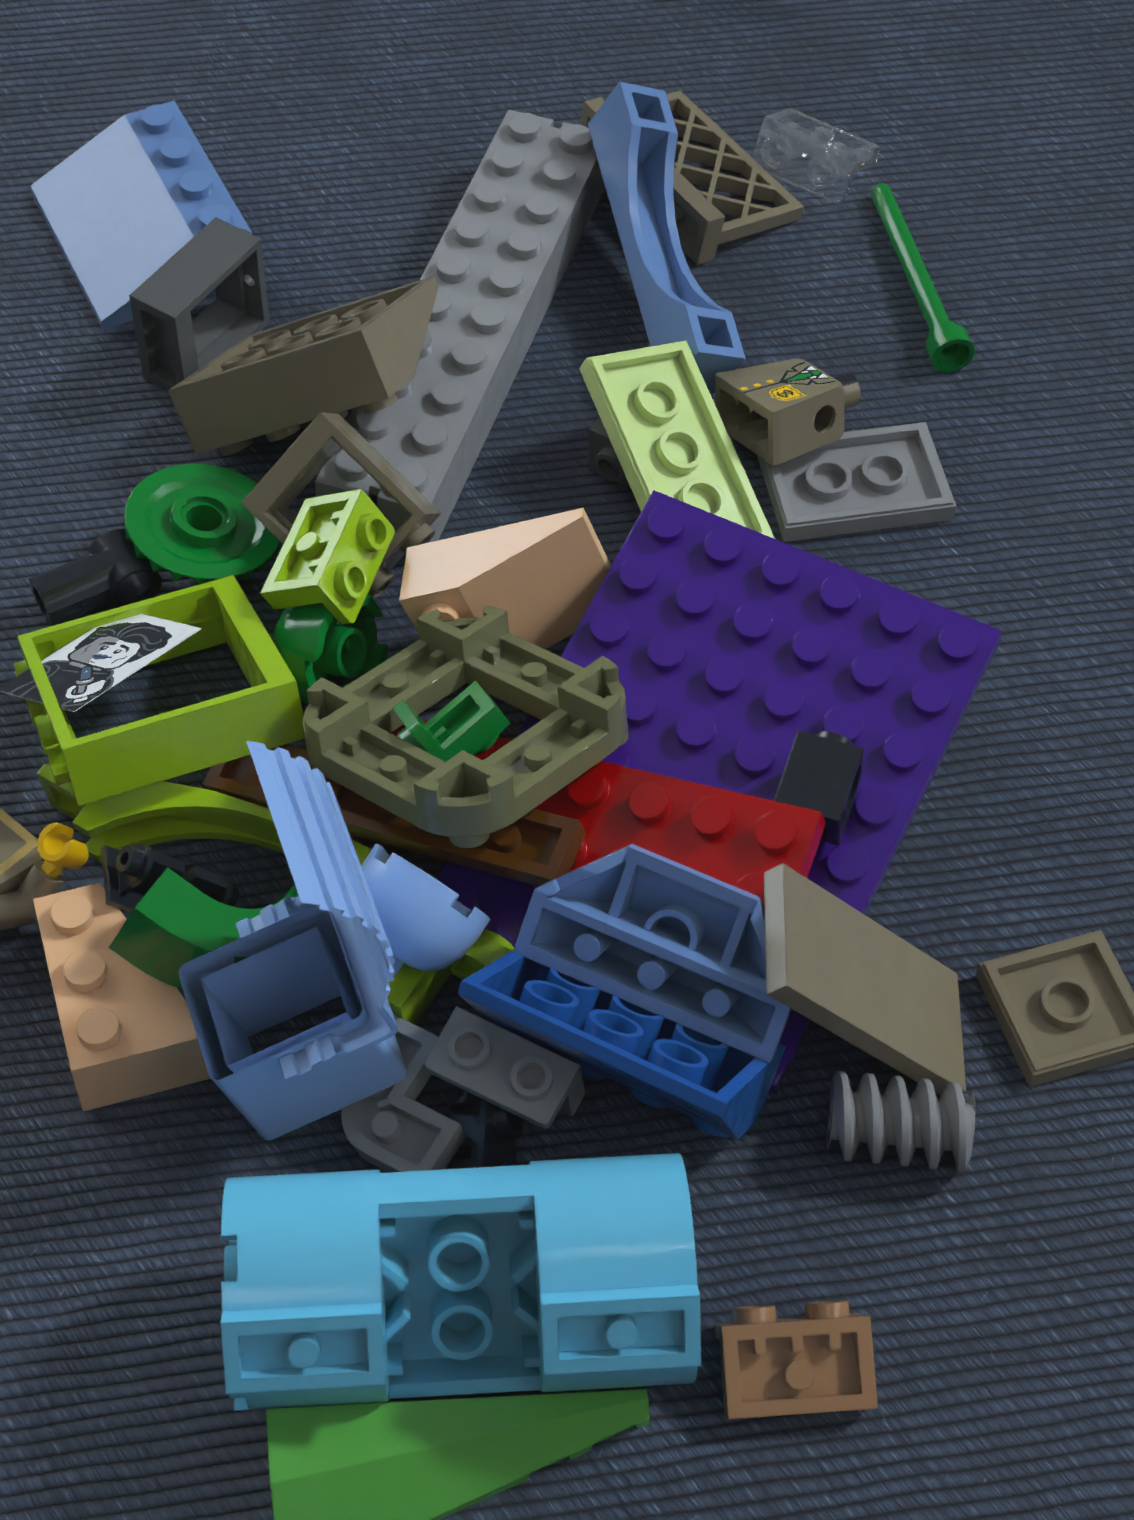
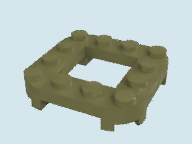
[303,605,629,848]

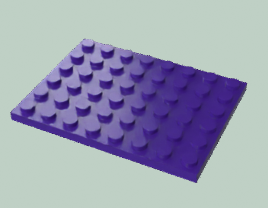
[436,490,1002,1094]

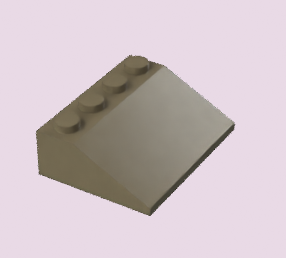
[168,276,439,456]

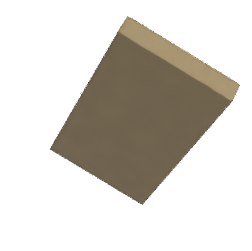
[764,863,966,1096]

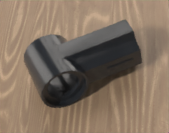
[29,528,162,626]

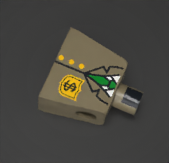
[715,358,861,466]

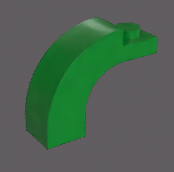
[108,868,299,990]

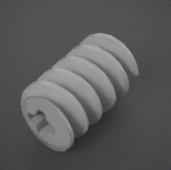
[826,1071,975,1173]

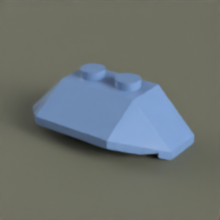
[513,844,792,1063]

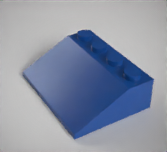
[457,950,786,1139]

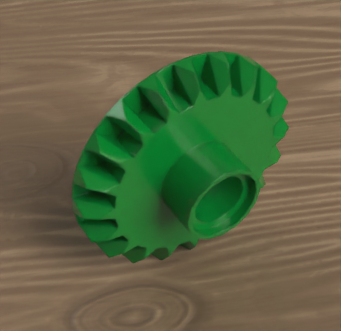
[124,464,280,585]

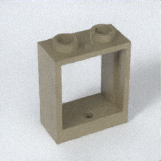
[241,412,441,600]

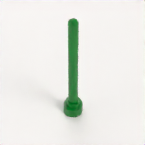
[871,183,975,373]

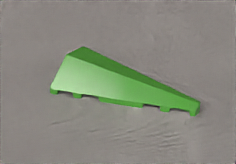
[266,1389,650,1520]

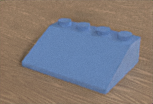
[30,101,252,330]

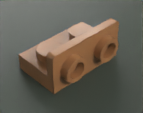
[714,1300,878,1419]

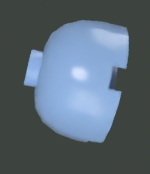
[361,844,490,975]

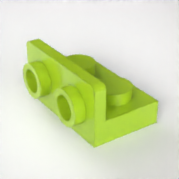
[260,489,395,624]

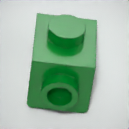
[393,680,511,762]

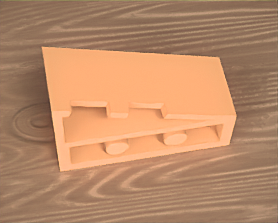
[33,883,211,1112]

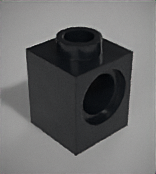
[774,731,863,846]

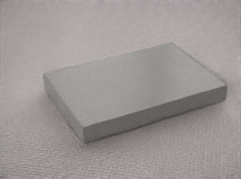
[757,422,956,542]

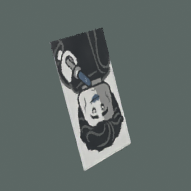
[0,614,202,712]

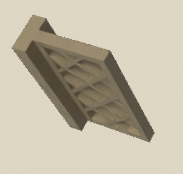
[580,91,804,265]

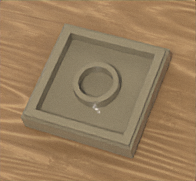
[976,930,1134,1088]

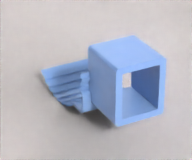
[178,741,407,1141]

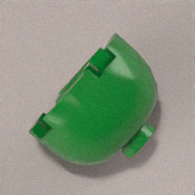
[272,594,388,706]

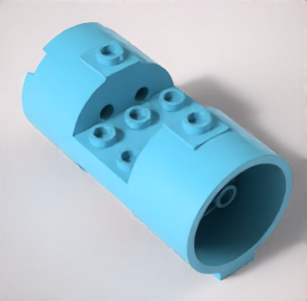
[221,1153,701,1411]

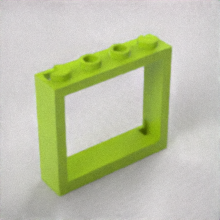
[13,575,305,806]

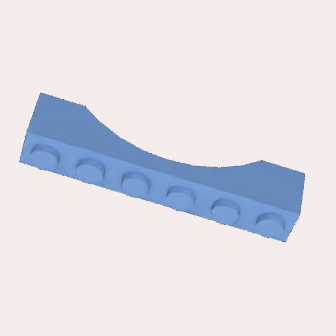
[588,82,746,396]

